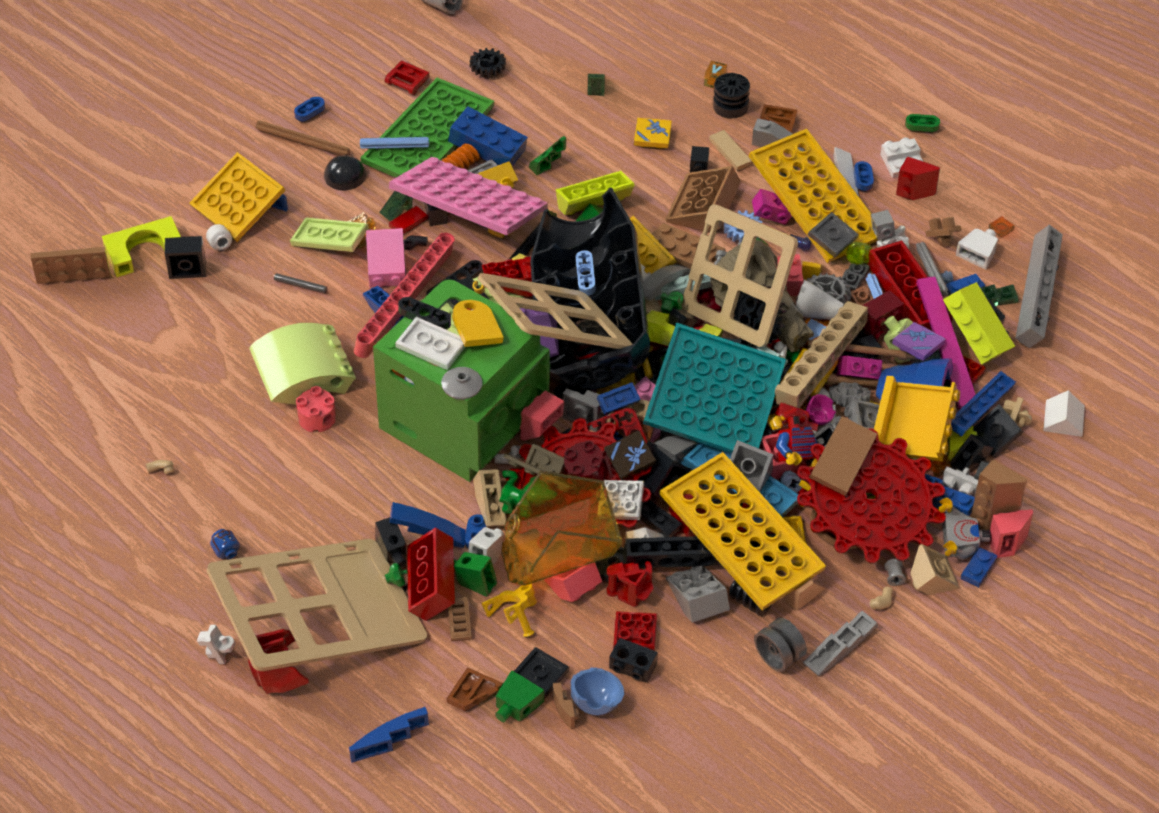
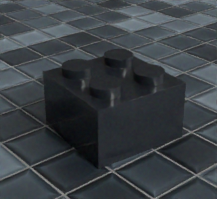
[164,236,206,279]

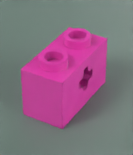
[752,189,792,225]
[836,356,882,379]

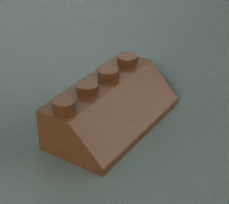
[971,460,1028,530]

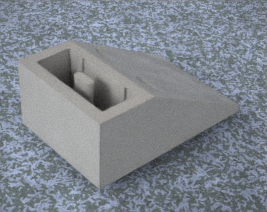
[666,566,730,623]

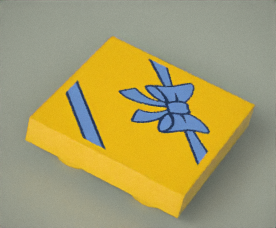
[634,118,672,148]

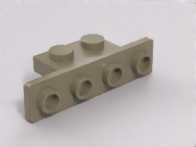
[503,444,577,491]

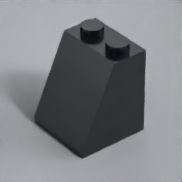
[638,441,694,499]

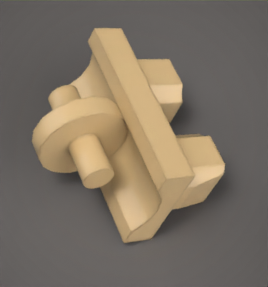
[1003,397,1032,427]

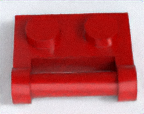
[384,60,430,95]

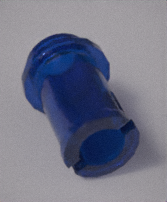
[790,234,811,251]

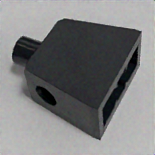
[375,517,407,568]

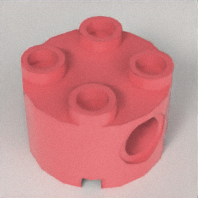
[296,386,336,432]

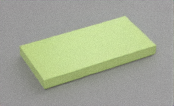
[290,217,369,252]

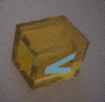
[704,60,727,88]

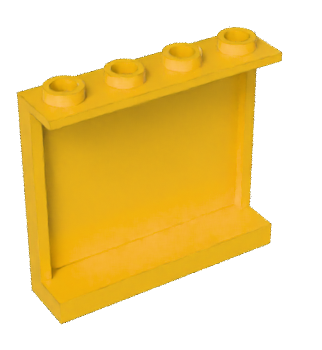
[874,376,960,461]

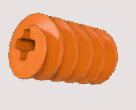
[442,143,480,169]

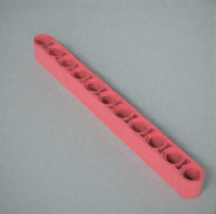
[354,233,455,358]

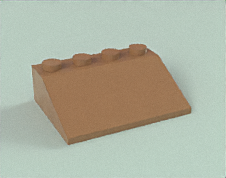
[665,166,741,231]

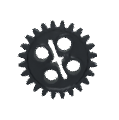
[733,284,787,346]

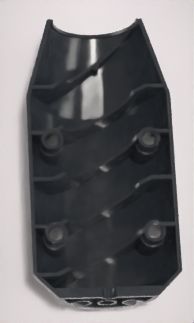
[530,187,650,389]

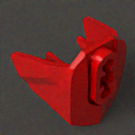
[248,629,309,694]

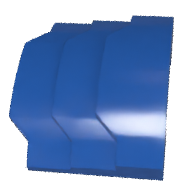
[876,358,953,401]

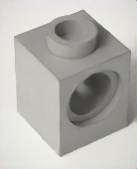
[871,210,895,240]

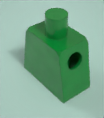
[454,552,497,597]
[495,671,544,722]

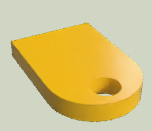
[452,300,504,347]

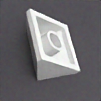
[1043,390,1085,437]

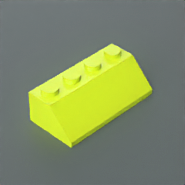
[555,171,635,215]
[943,282,1015,365]

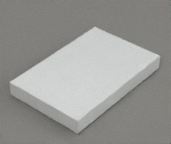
[395,317,465,370]

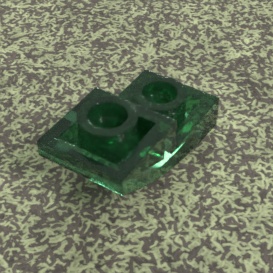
[981,284,1019,305]

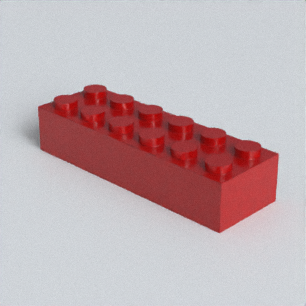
[867,240,953,332]

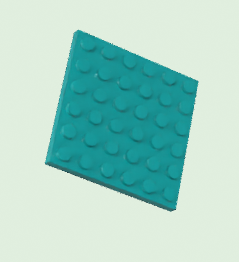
[643,323,786,453]

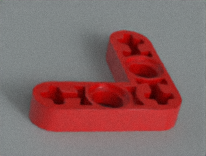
[587,408,648,444]

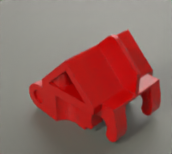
[606,561,654,608]

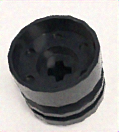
[713,73,750,119]

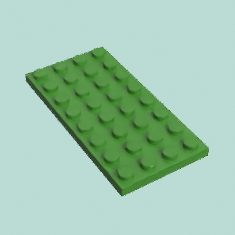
[360,77,495,178]

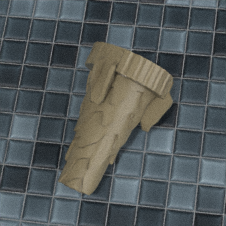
[710,240,814,352]

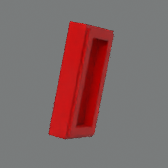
[389,205,428,234]

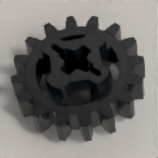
[469,48,506,78]

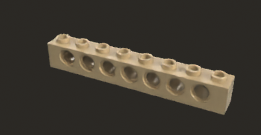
[775,301,868,408]

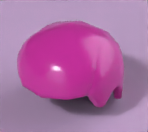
[806,394,836,426]

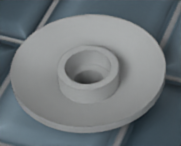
[442,367,482,399]

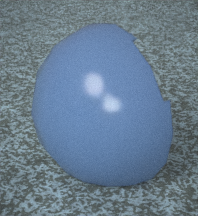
[570,667,624,716]

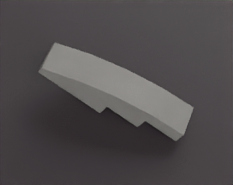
[803,611,878,676]

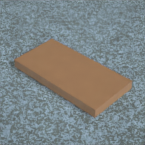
[809,416,877,496]

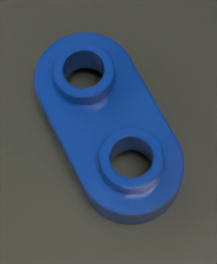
[294,97,325,121]
[853,161,874,191]
[465,514,486,549]

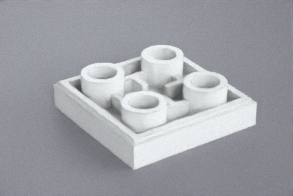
[599,480,644,520]

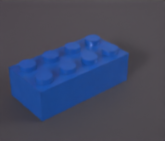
[448,106,528,167]

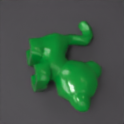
[499,470,556,516]

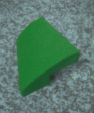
[529,136,567,176]

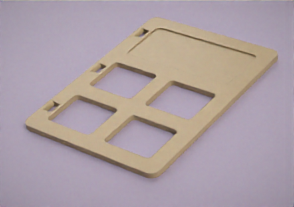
[207,539,427,671]

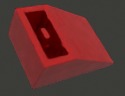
[482,257,533,297]

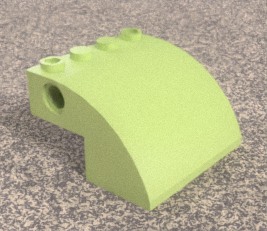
[249,323,356,405]

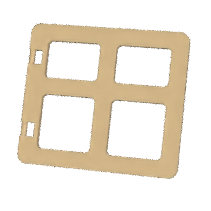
[681,204,798,347]
[478,273,633,349]

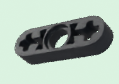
[398,297,451,330]

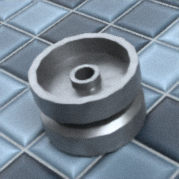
[754,618,807,672]

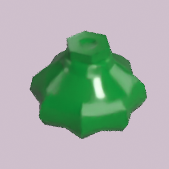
[385,563,408,586]

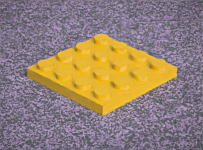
[189,152,286,242]

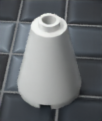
[796,280,844,320]

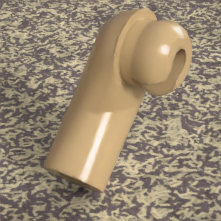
[146,460,175,474]
[870,587,893,610]

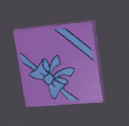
[892,322,946,361]

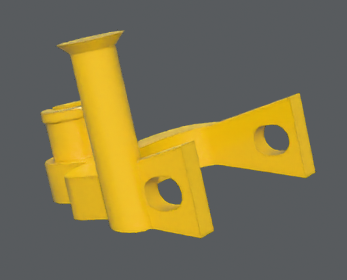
[481,583,537,637]

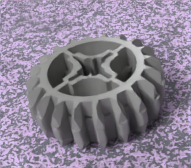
[807,273,851,306]

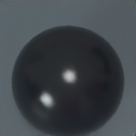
[324,155,366,191]

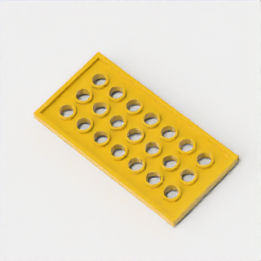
[748,128,878,263]
[660,452,826,611]

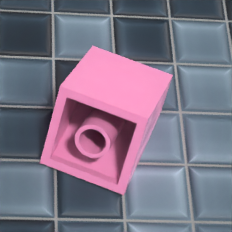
[366,228,406,287]

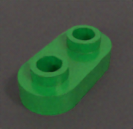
[905,114,940,132]

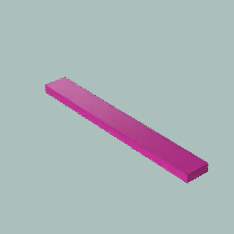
[916,276,976,410]

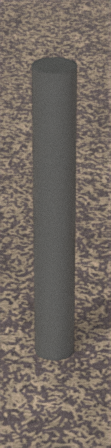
[274,273,327,293]

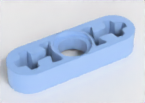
[576,250,596,296]

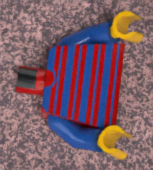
[776,416,819,466]

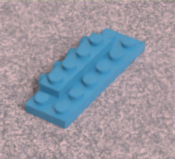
[684,443,799,518]

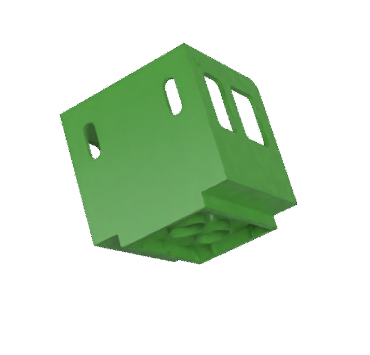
[373,280,550,482]

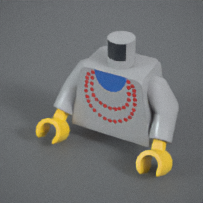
[939,498,990,560]

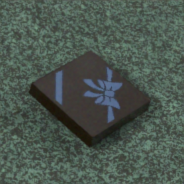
[604,431,657,480]

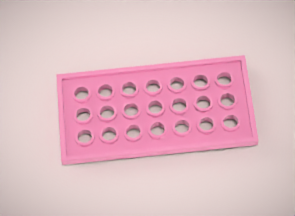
[389,157,548,235]

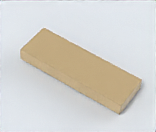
[709,130,752,171]

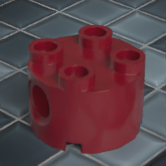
[564,440,608,488]

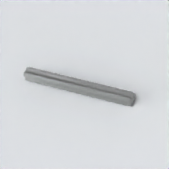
[916,242,948,297]

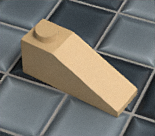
[473,470,507,527]

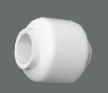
[206,224,232,251]

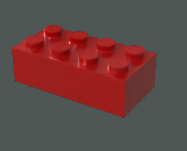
[407,528,455,621]

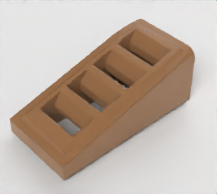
[448,597,472,641]

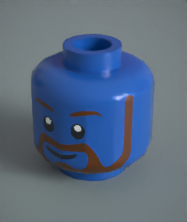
[210,529,240,559]

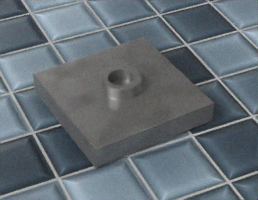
[808,212,859,257]

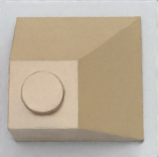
[910,544,959,595]

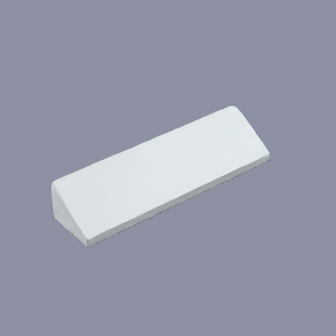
[833,147,859,204]

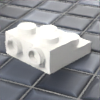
[880,137,923,178]

